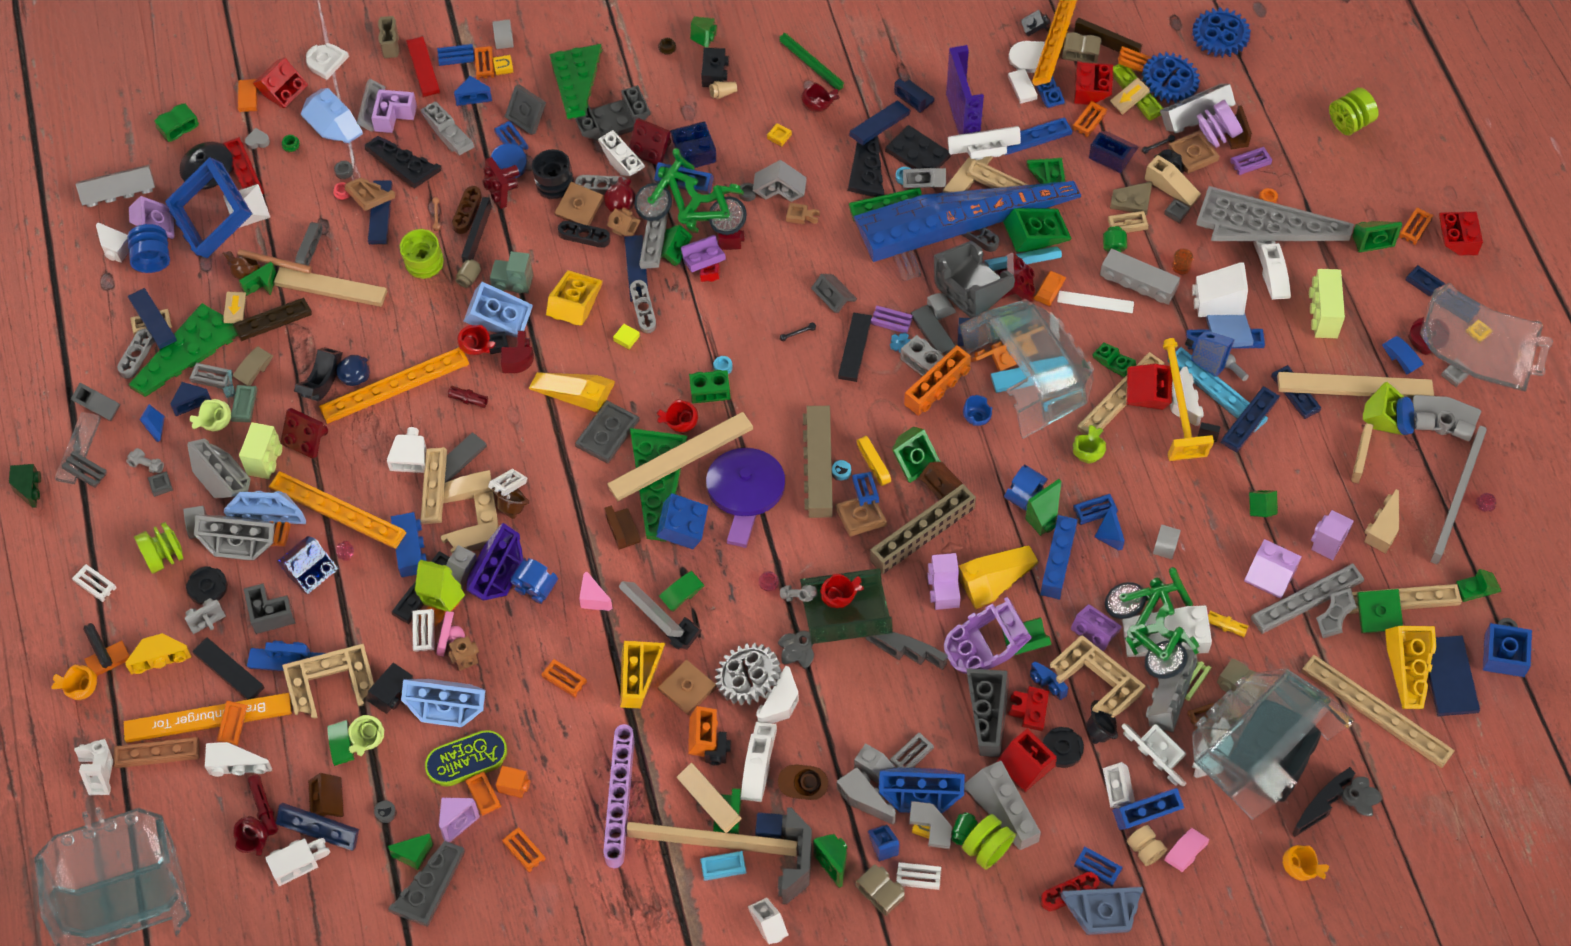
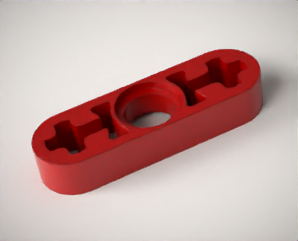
[1041,872,1099,911]

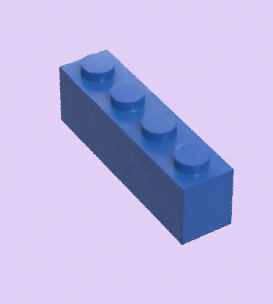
[1040,515,1078,600]

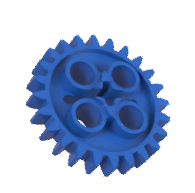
[1192,7,1251,58]
[1141,52,1200,103]

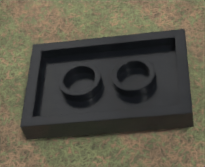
[885,125,951,169]

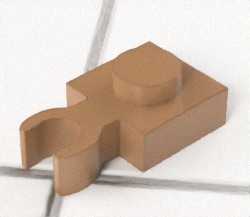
[786,203,820,224]

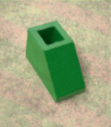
[690,16,717,48]

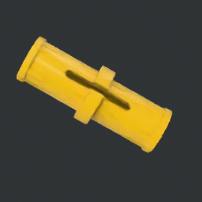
[1208,610,1249,638]

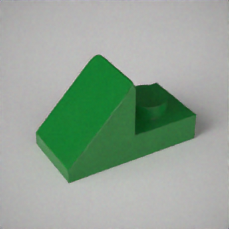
[239,262,277,296]
[1456,569,1501,602]

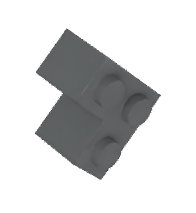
[244,583,296,634]

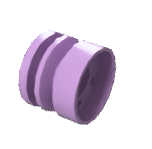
[1197,99,1243,148]

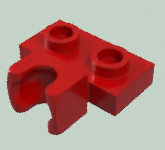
[1007,686,1049,731]

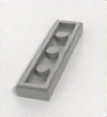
[639,210,668,269]
[619,581,684,637]

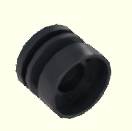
[532,149,574,199]

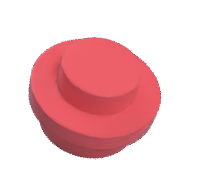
[333,182,350,200]

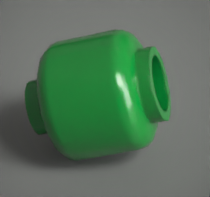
[1103,226,1127,252]

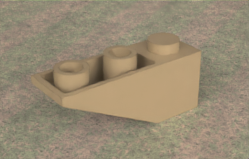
[1145,155,1201,207]
[1364,489,1399,554]

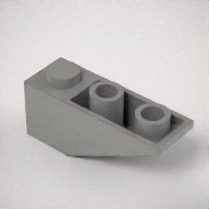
[837,767,896,825]

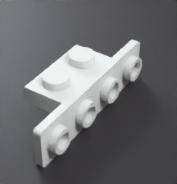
[948,126,1021,160]
[1121,723,1187,786]

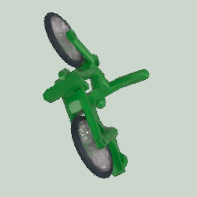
[634,148,747,235]
[1105,567,1200,679]

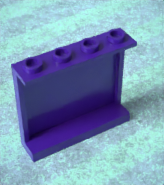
[946,45,984,135]

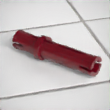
[247,775,278,836]

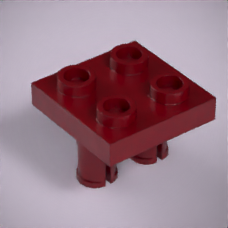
[629,118,672,165]
[483,157,519,209]
[998,252,1035,304]
[280,408,328,459]

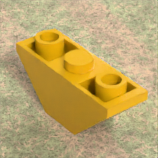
[126,633,192,674]

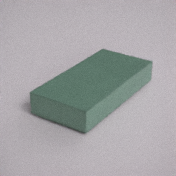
[231,385,257,422]

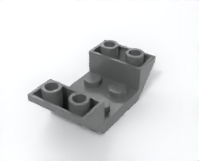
[575,85,651,140]
[778,807,812,904]

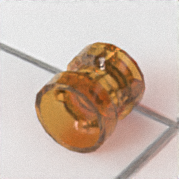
[1172,249,1193,275]

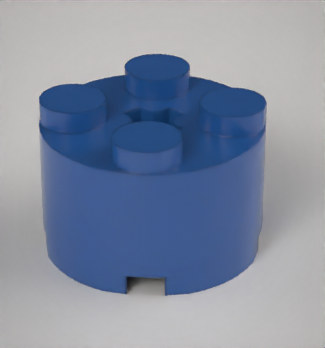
[1004,464,1048,510]
[511,558,558,604]

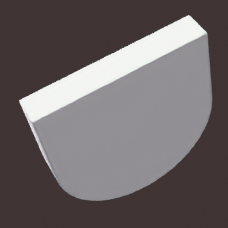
[1009,41,1045,73]
[306,43,349,80]

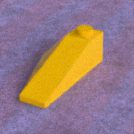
[529,372,615,413]
[958,546,1039,610]
[1385,626,1436,709]

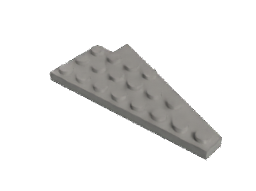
[1196,186,1354,243]

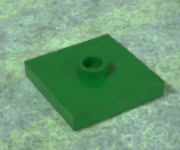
[1357,589,1403,633]

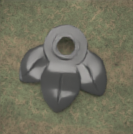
[778,631,814,669]
[1342,776,1383,816]

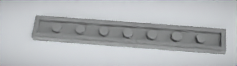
[1430,426,1487,564]

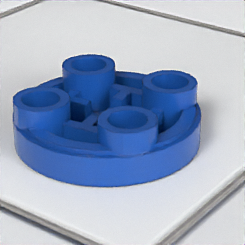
[491,143,527,178]

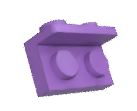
[681,235,726,272]
[1071,604,1122,651]

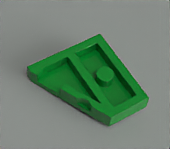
[1026,158,1066,184]

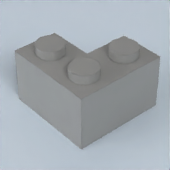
[753,160,807,202]

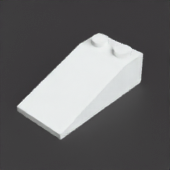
[1122,606,1212,657]

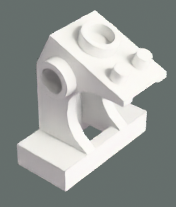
[74,739,113,795]

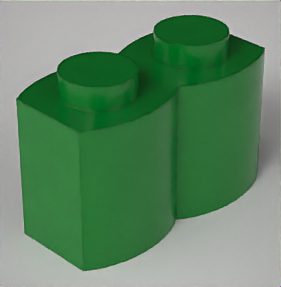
[154,103,199,142]

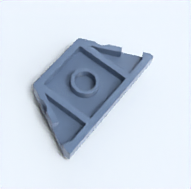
[1061,887,1143,935]

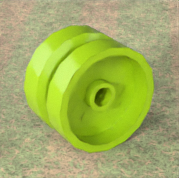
[962,814,1016,870]

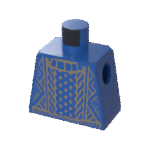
[1185,331,1235,377]

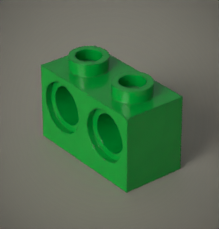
[689,370,731,404]

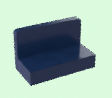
[894,78,934,113]

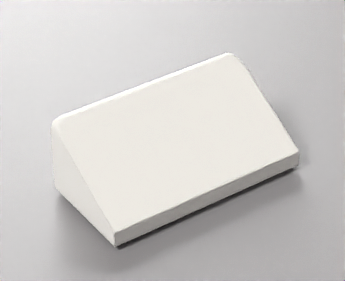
[1103,762,1135,808]

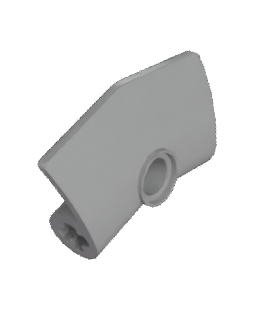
[1413,395,1481,442]

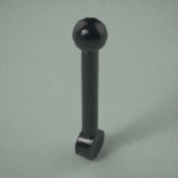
[1142,135,1175,154]
[779,323,816,341]

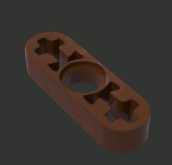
[452,186,482,234]

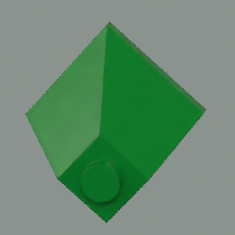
[1352,221,1402,253]
[892,426,941,483]
[1025,479,1061,536]
[813,834,848,888]

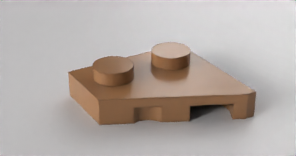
[345,177,395,211]

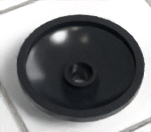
[180,141,233,190]

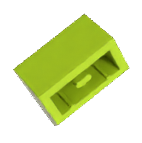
[415,560,465,612]

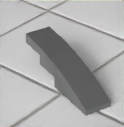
[866,627,948,670]

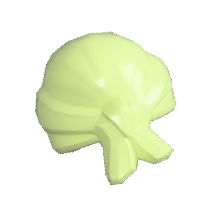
[189,399,231,431]
[348,715,384,756]

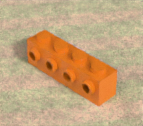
[904,345,971,416]

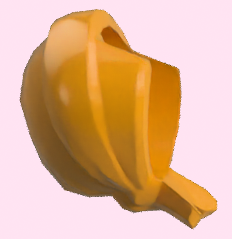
[51,664,97,700]
[1283,845,1329,881]

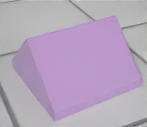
[439,798,480,842]

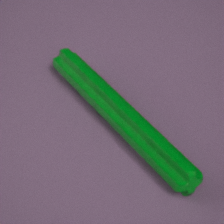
[779,33,844,91]

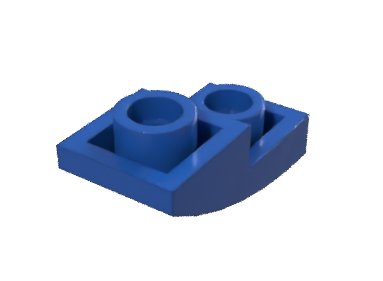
[1036,75,1065,108]
[1382,336,1424,375]
[1030,662,1068,700]

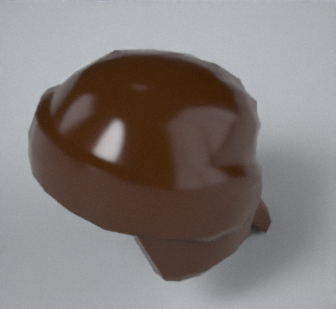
[223,251,261,280]

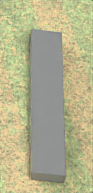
[1251,563,1364,634]

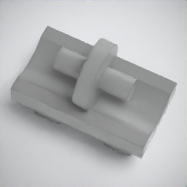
[184,598,226,634]

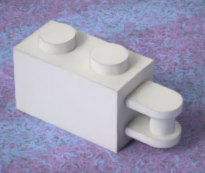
[265,838,330,886]

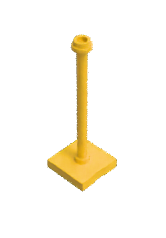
[1163,338,1214,461]

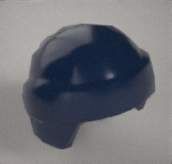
[336,355,370,386]

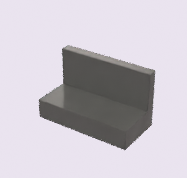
[811,274,857,313]

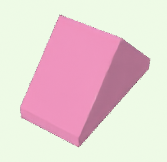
[579,572,612,611]

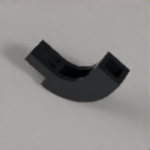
[294,347,343,401]

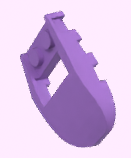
[944,597,1032,674]

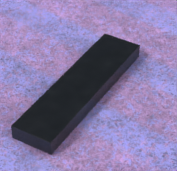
[461,197,492,263]
[838,312,872,382]
[391,551,450,624]
[192,638,265,700]

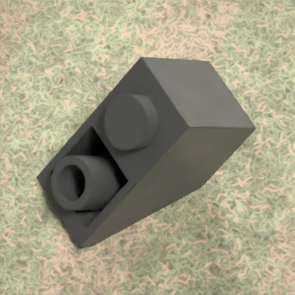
[71,383,121,421]

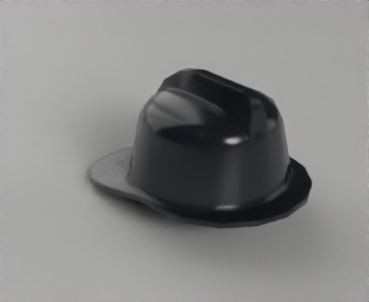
[1086,700,1118,744]

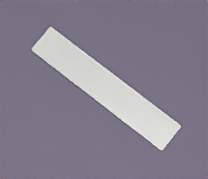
[1057,291,1134,313]

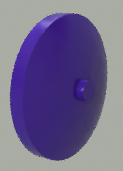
[706,448,785,516]

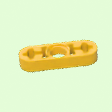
[857,436,891,486]

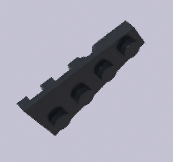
[364,136,441,189]
[847,136,884,197]

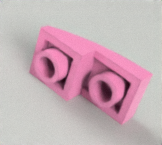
[1165,828,1209,872]

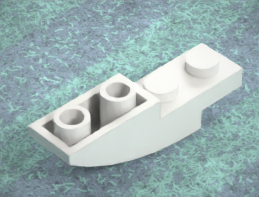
[1254,241,1291,300]
[741,722,777,802]

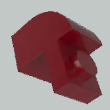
[501,331,534,373]

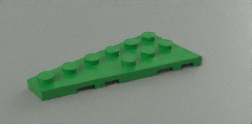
[549,44,602,119]
[129,303,238,397]
[630,428,688,541]

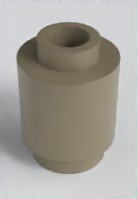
[455,259,481,288]

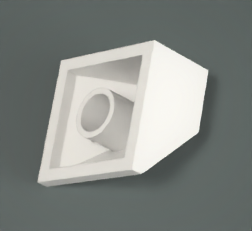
[223,184,270,228]

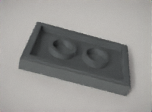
[575,400,640,463]

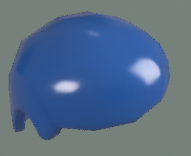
[963,395,992,426]

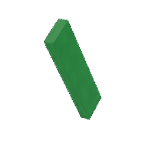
[849,188,922,221]

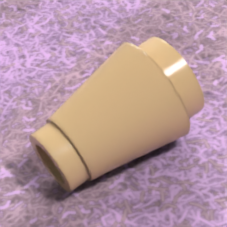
[709,81,737,99]

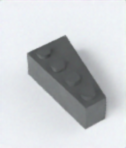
[966,668,1009,757]

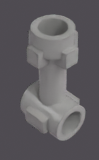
[126,448,164,473]
[780,585,817,602]

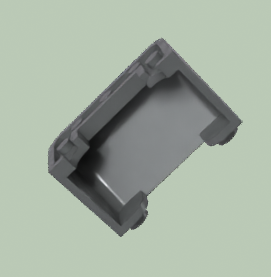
[934,241,1015,319]

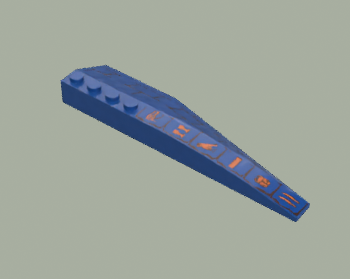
[854,181,1081,262]

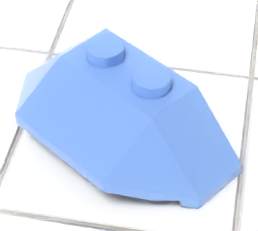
[301,88,363,143]
[224,491,306,524]
[401,679,486,727]

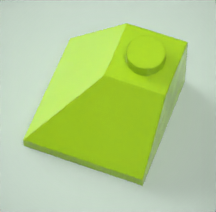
[1363,382,1404,435]

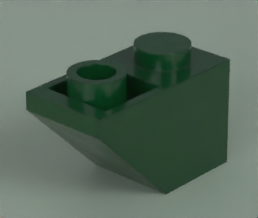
[9,464,41,508]

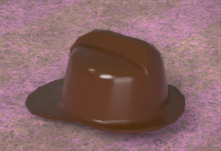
[492,482,529,519]
[778,764,829,800]

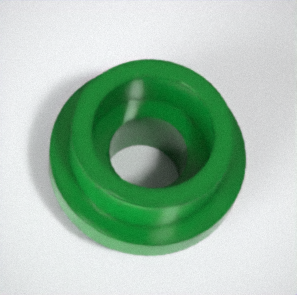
[281,135,300,152]

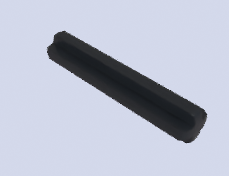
[83,623,113,668]

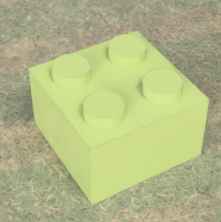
[239,422,283,479]

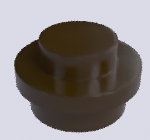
[658,38,676,55]

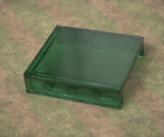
[800,568,893,644]

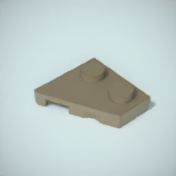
[1110,182,1152,215]

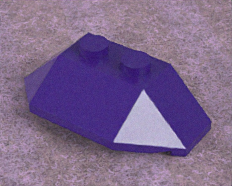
[467,523,523,601]

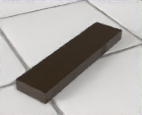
[1074,17,1142,53]
[233,297,312,341]

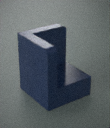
[755,812,783,839]

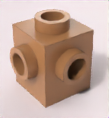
[607,208,641,236]
[448,636,479,671]

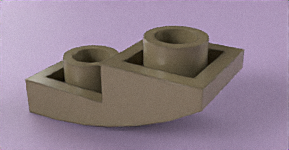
[233,346,273,386]

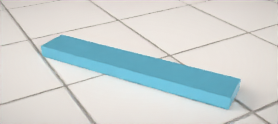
[1167,347,1268,433]

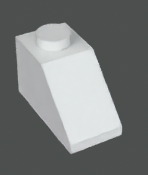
[96,223,129,263]
[748,898,788,945]

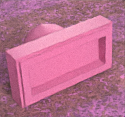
[436,612,465,657]

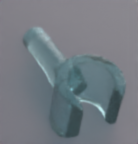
[223,370,235,398]

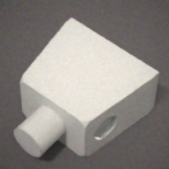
[387,427,426,473]

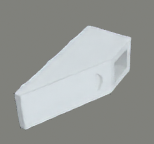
[205,742,272,777]

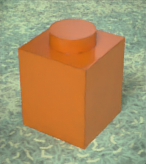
[496,766,530,798]

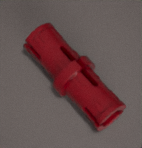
[448,386,488,408]

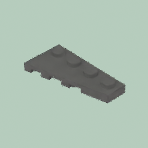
[388,841,465,927]

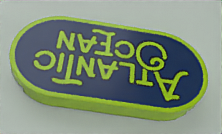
[425,730,507,787]

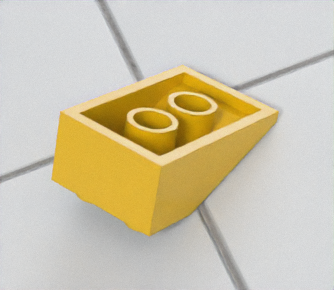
[546,270,603,326]

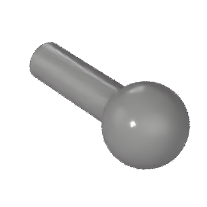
[1225,354,1249,381]

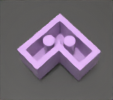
[371,89,417,133]
[1311,510,1353,560]
[927,553,960,610]

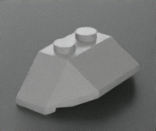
[187,439,251,498]
[194,515,275,560]

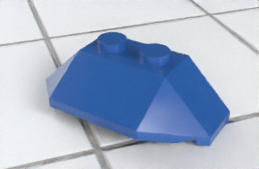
[879,767,965,814]

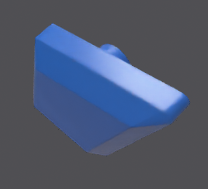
[139,404,165,442]

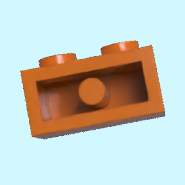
[688,706,718,757]

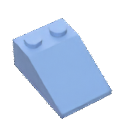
[464,282,533,337]

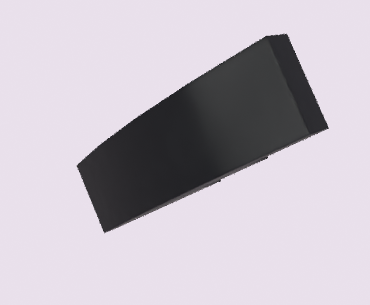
[1292,767,1355,837]

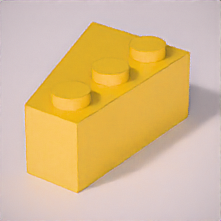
[620,641,665,709]

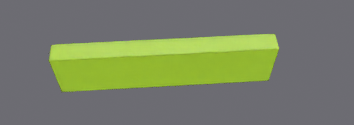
[1113,64,1164,121]

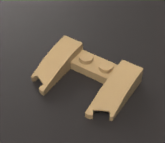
[441,470,499,554]
[1050,635,1146,718]
[282,644,374,719]

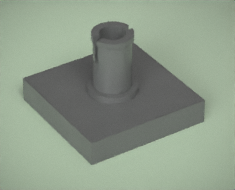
[505,84,546,135]

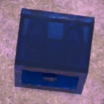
[670,121,717,168]
[1089,131,1138,173]
[277,536,338,594]

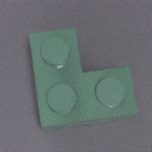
[490,251,533,293]

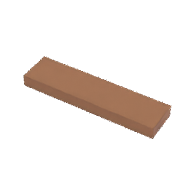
[114,737,199,768]

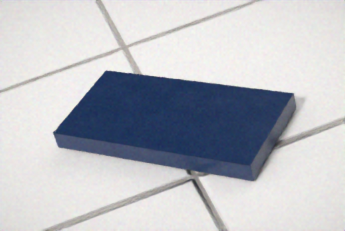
[1428,635,1480,716]

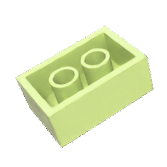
[1309,269,1345,338]

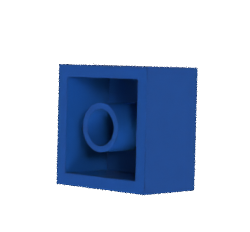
[656,493,708,549]
[1483,623,1532,677]

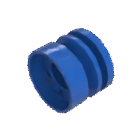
[127,224,170,273]

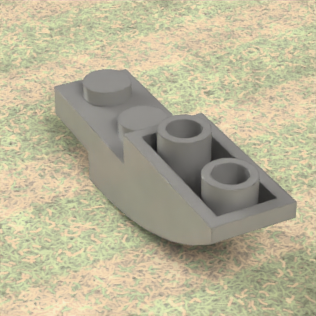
[420,101,474,156]

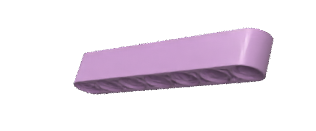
[603,724,635,868]

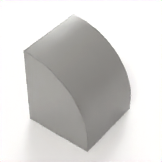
[493,20,514,49]
[927,293,956,320]
[183,506,207,539]
[1153,524,1181,559]

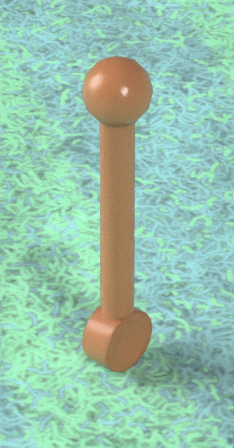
[432,197,440,231]

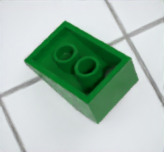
[1003,208,1072,252]

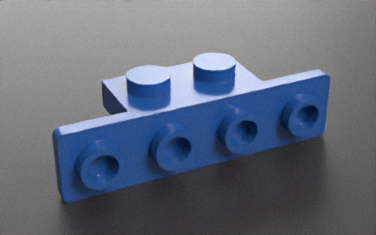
[247,640,326,671]

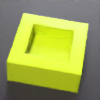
[613,324,640,349]

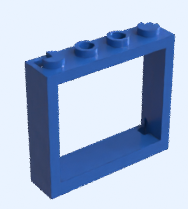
[165,157,252,258]

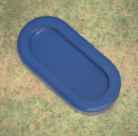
[1397,397,1414,435]

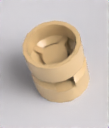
[1127,825,1167,866]

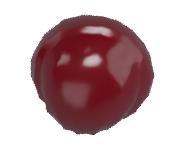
[801,83,840,112]
[604,177,635,212]
[233,816,268,856]

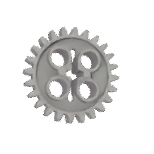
[715,643,781,705]

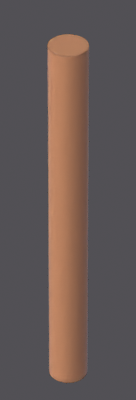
[238,249,312,274]

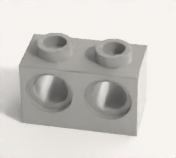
[900,335,944,376]

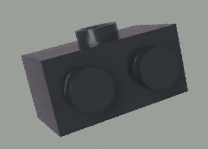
[701,48,729,87]
[367,662,413,714]

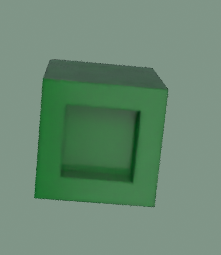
[1249,490,1278,517]

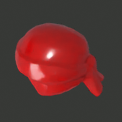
[457,325,495,355]
[657,399,698,433]
[820,574,864,609]

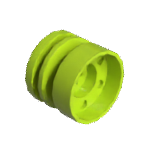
[1329,87,1378,136]
[400,229,444,279]
[134,522,184,574]

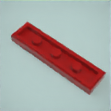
[406,36,440,97]
[223,137,264,194]

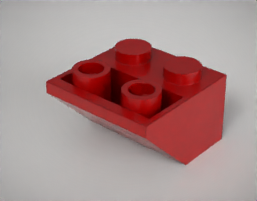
[253,58,308,108]
[1074,62,1113,105]
[1439,211,1483,256]
[1126,364,1172,410]
[996,728,1057,793]

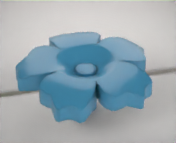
[890,333,911,353]

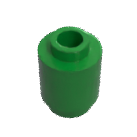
[951,812,978,846]

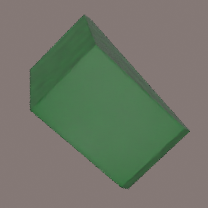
[388,833,434,870]

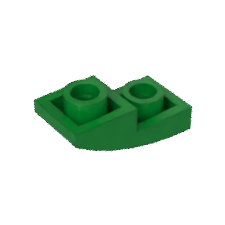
[1092,342,1136,377]
[659,570,705,612]
[327,720,354,766]

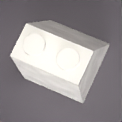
[1192,262,1248,317]

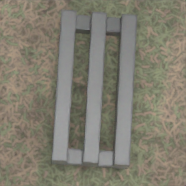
[189,363,233,390]
[890,732,934,768]

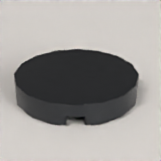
[186,566,228,605]
[1042,727,1084,768]

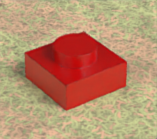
[700,263,720,282]

